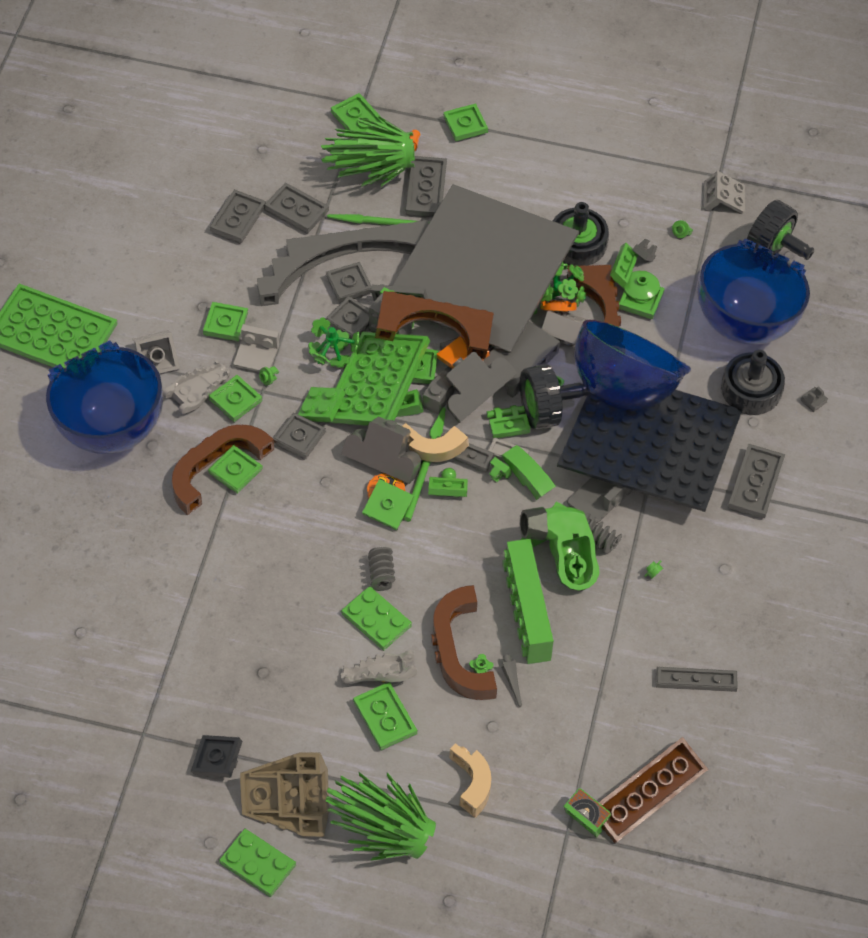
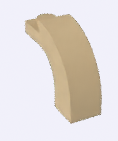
[403,423,469,462]
[449,743,491,818]

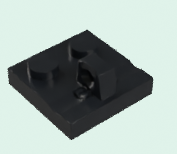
[191,735,243,778]

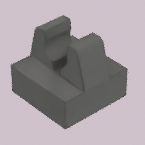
[632,239,657,262]
[801,386,828,412]

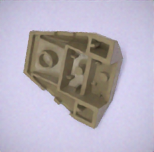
[240,752,329,837]

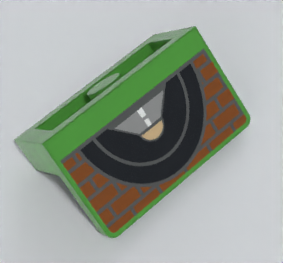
[563,788,611,838]

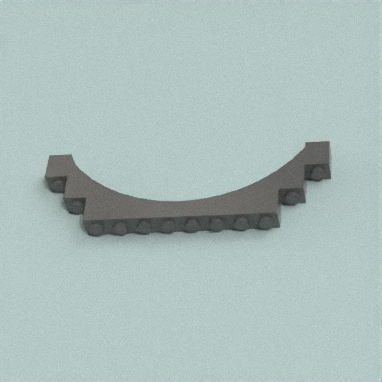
[257,220,429,306]

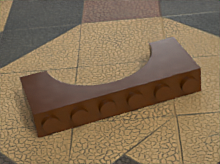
[566,265,625,365]
[375,291,494,360]

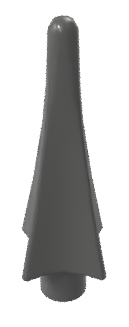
[501,654,522,707]

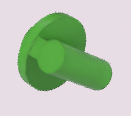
[672,220,693,238]

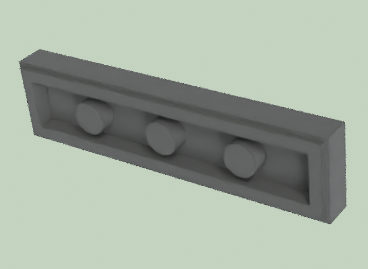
[656,667,738,692]

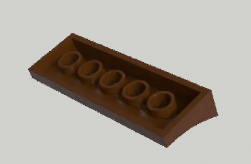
[598,737,708,843]

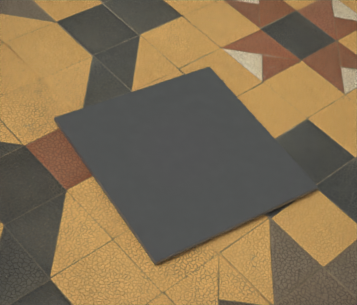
[392,184,579,353]

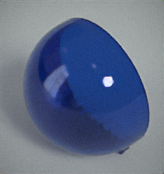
[697,238,810,345]
[574,320,691,410]
[46,340,163,454]

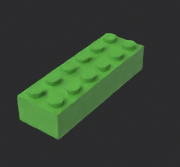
[502,539,554,664]

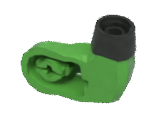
[520,506,599,590]

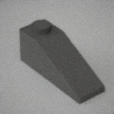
[423,366,455,415]

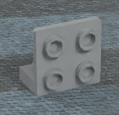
[704,171,745,213]
[234,324,279,372]

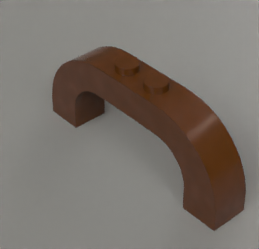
[172,424,274,516]
[431,585,497,700]

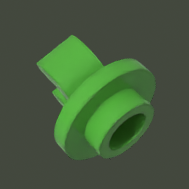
[259,366,279,386]

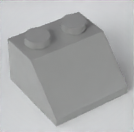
[542,310,590,346]
[133,330,180,378]

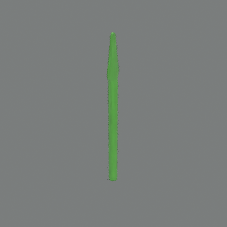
[327,214,430,225]
[404,407,446,522]

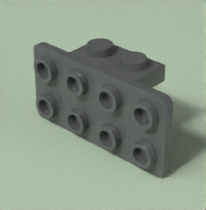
[568,477,633,524]

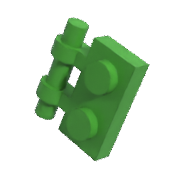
[486,405,530,438]

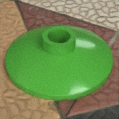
[623,271,660,301]

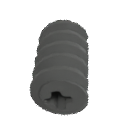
[586,514,622,553]
[368,547,396,591]

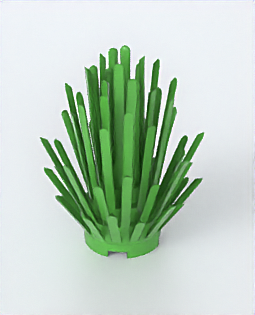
[321,116,415,187]
[325,772,436,861]

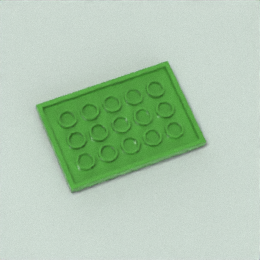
[0,284,118,379]
[332,332,430,426]

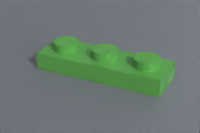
[610,243,638,287]

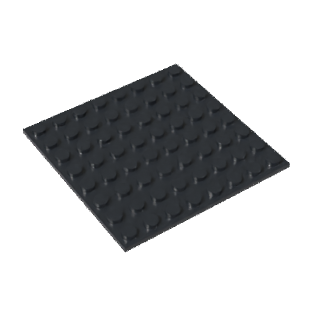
[557,367,742,512]

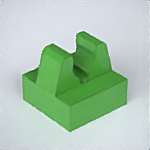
[489,457,512,482]

